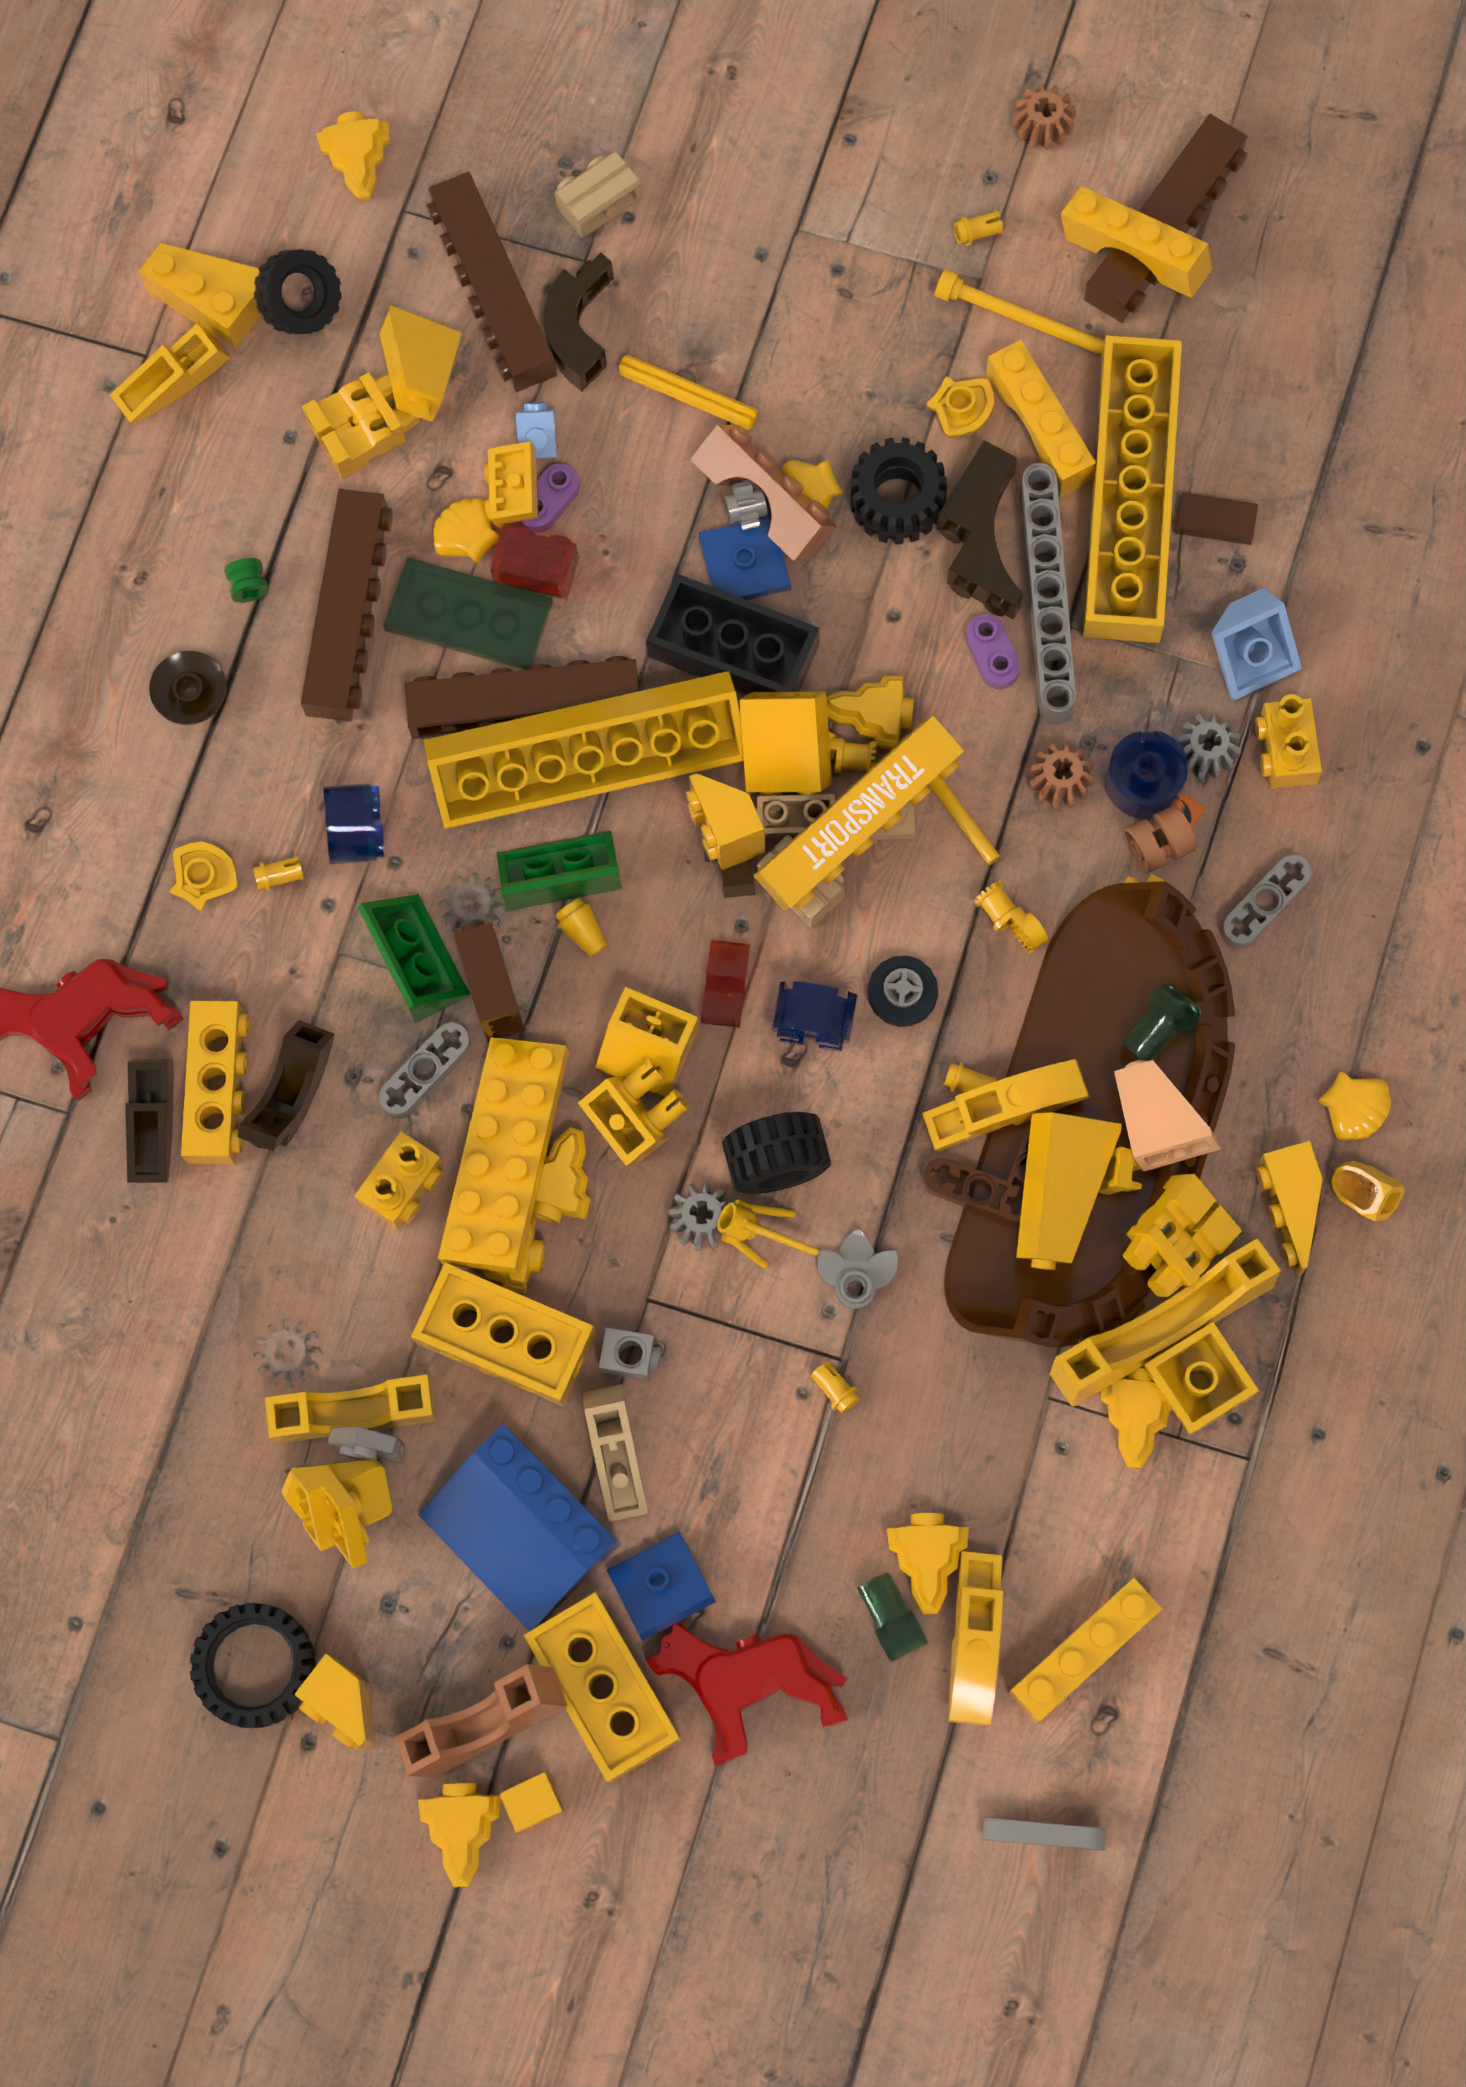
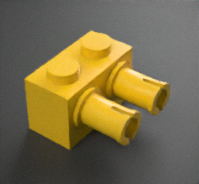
[1255,694,1322,789]
[578,1057,690,1166]
[354,1131,444,1230]

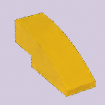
[110,323,231,424]

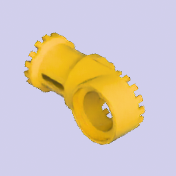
[829,732,877,773]
[973,880,1049,953]

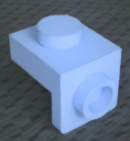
[516,401,557,458]

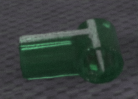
[1123,983,1201,1061]
[857,1572,928,1662]

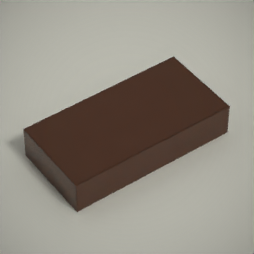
[1175,493,1258,545]

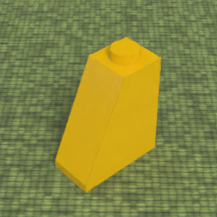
[379,305,462,422]

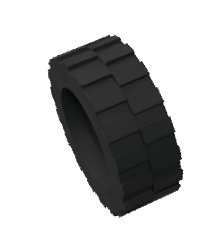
[254,249,342,334]

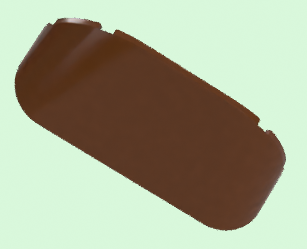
[944,881,1235,1348]

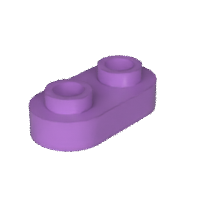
[520,464,580,533]
[966,614,1020,689]

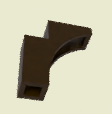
[937,440,1023,620]

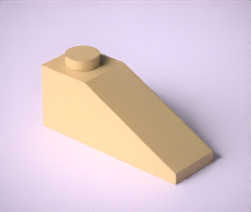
[582,1384,648,1522]

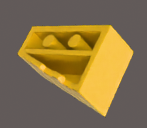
[138,243,262,349]

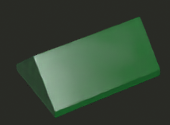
[497,831,622,911]
[358,894,470,1023]

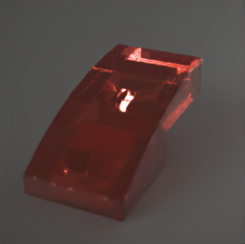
[701,940,750,1028]

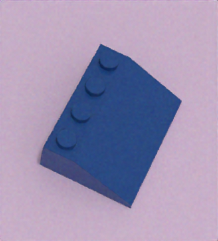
[418,1424,620,1631]

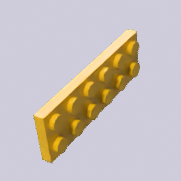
[438,1037,569,1274]

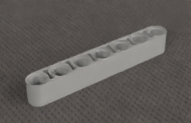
[1020,463,1076,725]

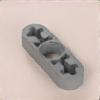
[1221,855,1311,949]
[379,1022,471,1119]
[983,1818,1106,1851]

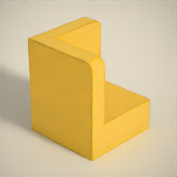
[500,1772,565,1833]

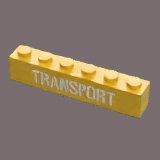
[753,716,964,911]

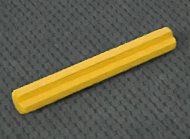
[618,354,758,430]

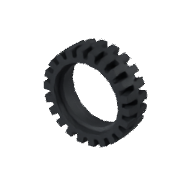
[190,1603,316,1728]

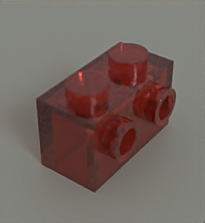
[490,526,579,600]

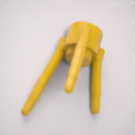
[717,1199,819,1269]

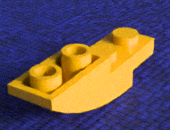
[922,1059,1090,1152]
[948,1551,1003,1726]

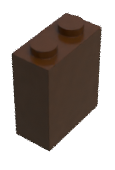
[454,921,525,1042]

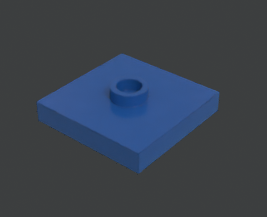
[699,516,791,600]
[606,1532,716,1641]

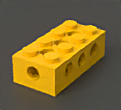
[411,1263,596,1407]
[523,1592,682,1784]

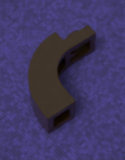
[544,252,614,392]
[237,1020,335,1151]

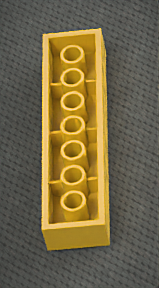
[1082,335,1182,643]
[424,671,744,829]

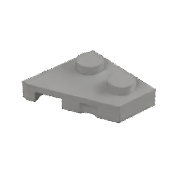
[327,1427,405,1464]

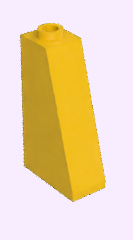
[1016,1112,1122,1270]

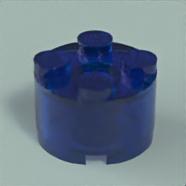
[1105,731,1188,821]
[323,783,384,865]
[771,981,858,1052]

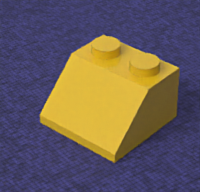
[1144,1322,1259,1435]

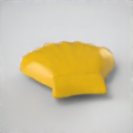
[926,376,995,439]
[781,460,843,509]
[433,498,502,564]
[170,841,238,911]
[1318,1071,1391,1140]

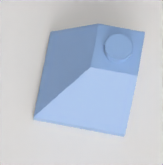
[1211,588,1302,701]

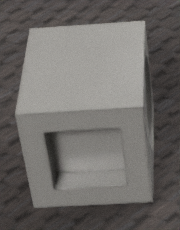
[599,1328,662,1381]

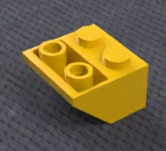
[685,773,766,870]
[595,987,700,1098]
[294,1654,376,1751]

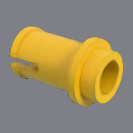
[953,210,1003,246]
[253,855,304,892]
[943,1061,997,1093]
[810,1361,860,1414]

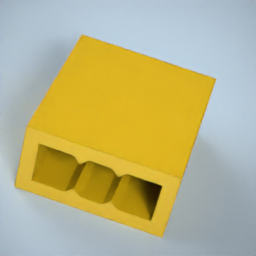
[739,691,832,796]

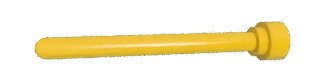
[934,268,1105,354]

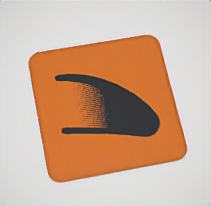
[1170,792,1205,829]

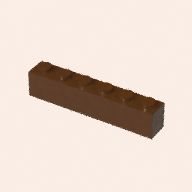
[1084,113,1248,323]
[426,171,557,392]
[301,489,393,722]
[405,656,639,739]

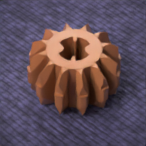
[1013,83,1076,151]
[1029,741,1095,809]

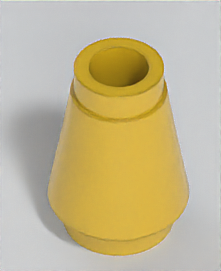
[555,898,609,958]

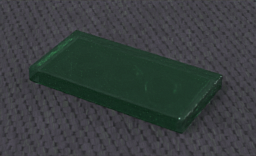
[384,557,553,670]

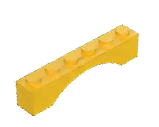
[1049,1238,1281,1408]

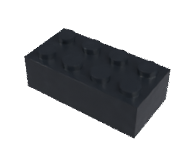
[646,573,819,695]

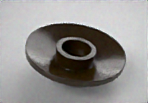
[149,651,227,725]

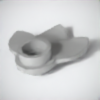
[818,1229,898,1309]

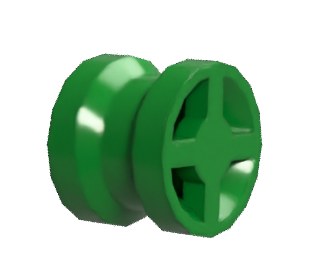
[224,558,269,603]

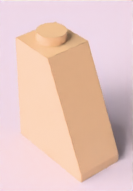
[1114,1060,1221,1172]

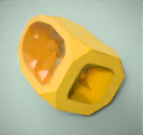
[1331,1161,1405,1222]

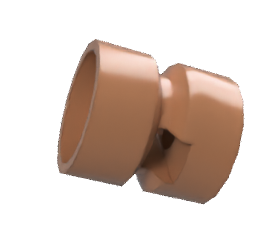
[1124,805,1197,874]

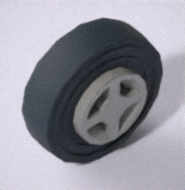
[867,956,938,1027]

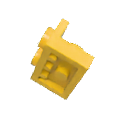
[484,441,538,532]

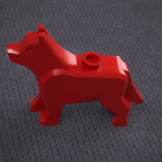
[0,959,183,1101]
[645,1622,848,1766]

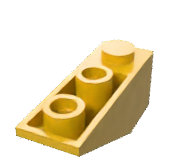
[1256,1141,1323,1276]

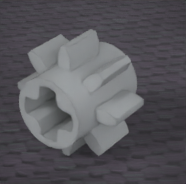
[724,480,768,531]

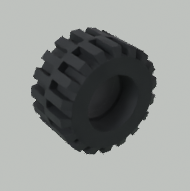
[850,437,947,544]
[722,1112,831,1194]

